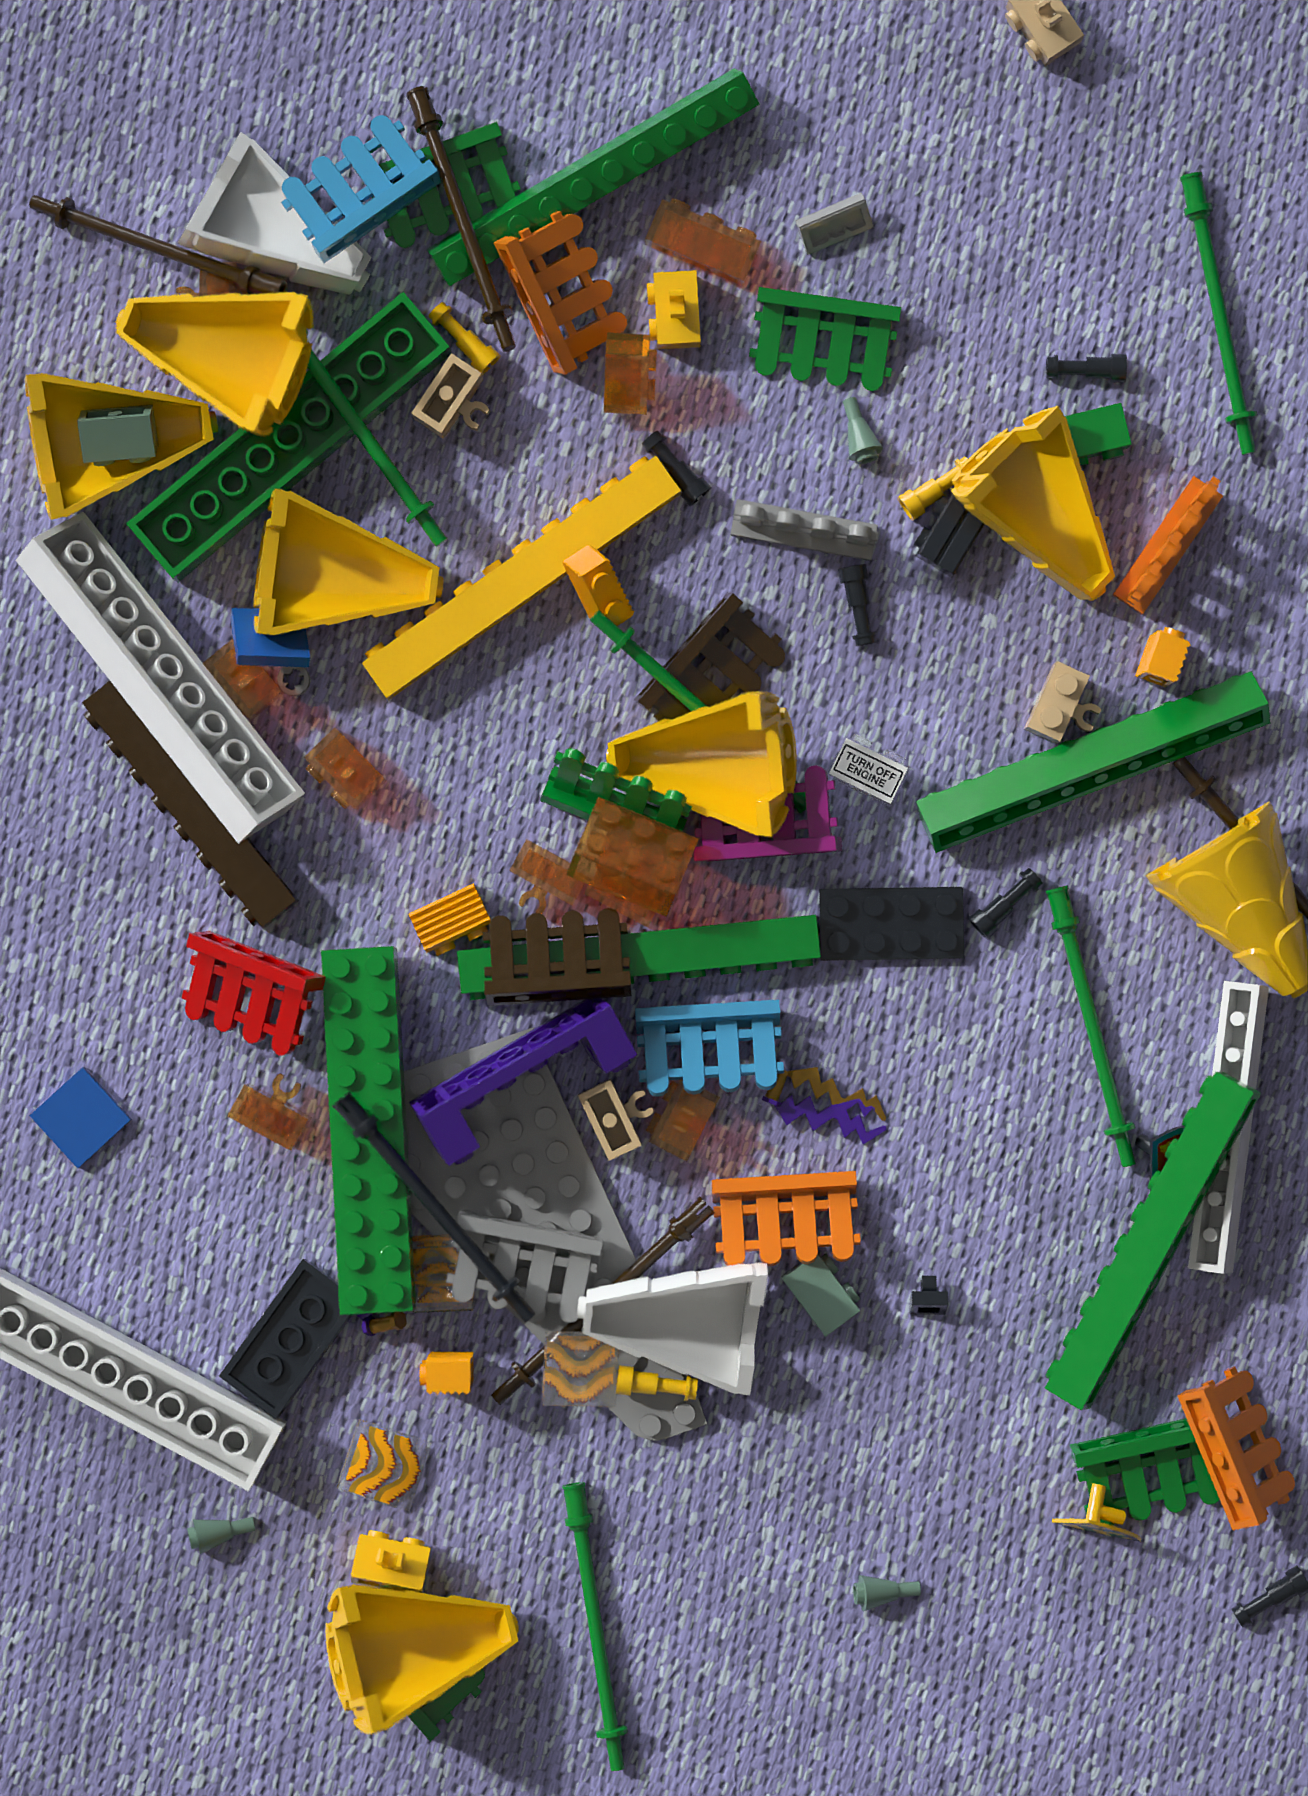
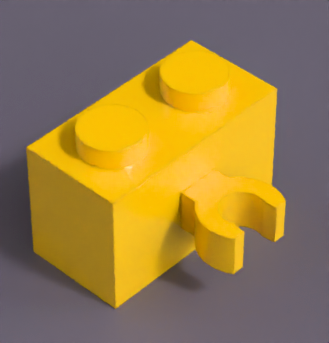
[647,270,701,350]
[351,1530,431,1593]

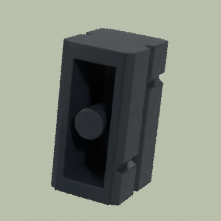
[914,494,984,578]

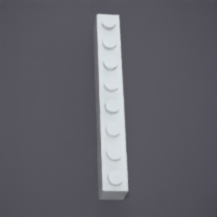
[1188,981,1269,1274]

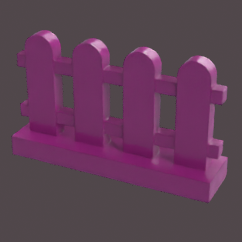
[693,765,842,862]

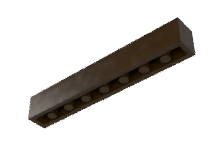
[82,680,299,928]

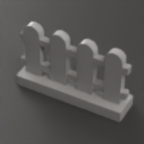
[730,499,879,561]
[446,1211,603,1322]

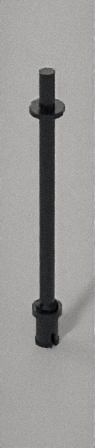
[332,1091,536,1323]

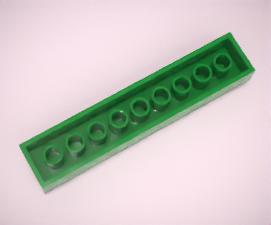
[126,292,452,583]
[321,946,416,1315]

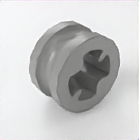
[277,667,310,696]

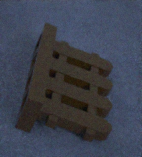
[634,592,785,721]
[483,908,632,1006]

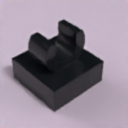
[909,1275,948,1315]

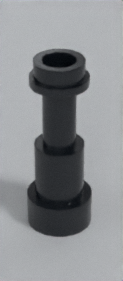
[1046,354,1127,383]
[642,430,711,506]
[838,564,877,646]
[968,868,1043,940]
[1231,1565,1308,1628]

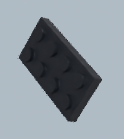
[819,887,964,961]
[219,1259,353,1419]

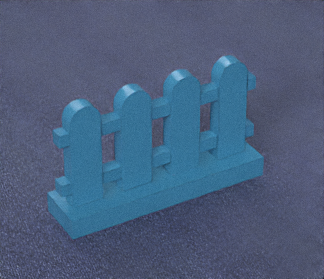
[281,115,441,264]
[635,1000,784,1097]

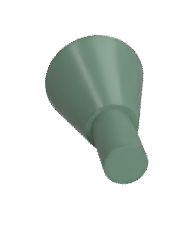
[843,397,883,464]
[187,1517,255,1555]
[853,1575,921,1611]

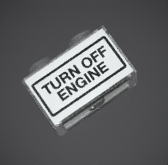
[827,734,910,808]

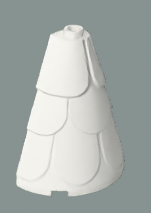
[178,132,371,295]
[577,1263,768,1395]

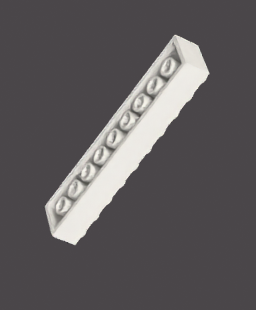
[16,512,305,844]
[0,1268,287,1492]

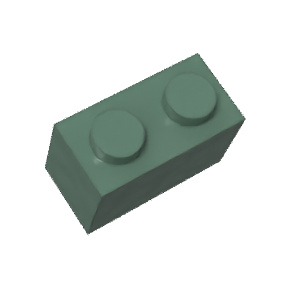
[77,404,159,466]
[781,1253,860,1337]

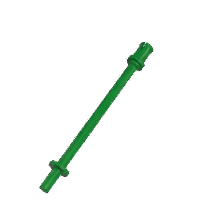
[1180,172,1258,456]
[306,331,447,547]
[590,610,807,814]
[1045,885,1136,1167]
[562,1482,628,1771]

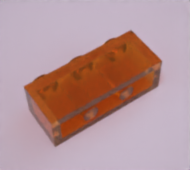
[645,198,761,287]

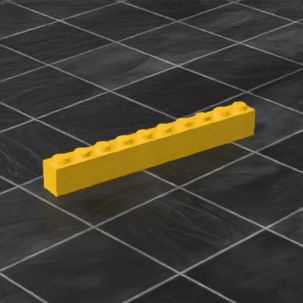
[362,456,681,700]

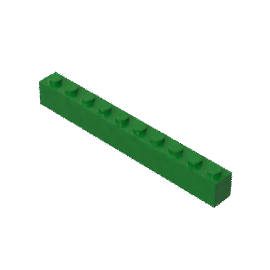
[426,68,760,287]
[916,671,1271,853]
[457,915,821,1000]
[1045,1071,1261,1411]

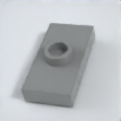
[795,193,873,255]

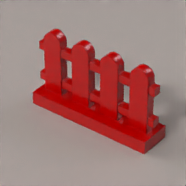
[182,931,326,1056]

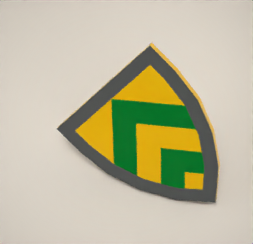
[1052,1484,1141,1542]

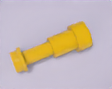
[428,302,501,375]
[897,457,968,521]
[616,1365,698,1401]

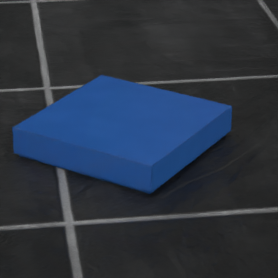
[230,608,310,668]
[29,1067,132,1168]

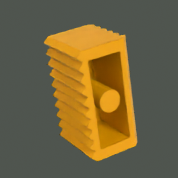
[562,545,635,626]
[1135,627,1191,687]
[408,883,491,956]
[419,1352,474,1395]

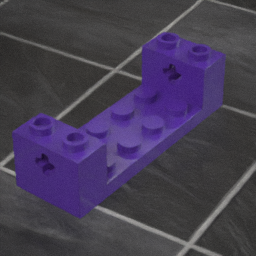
[409,998,637,1166]

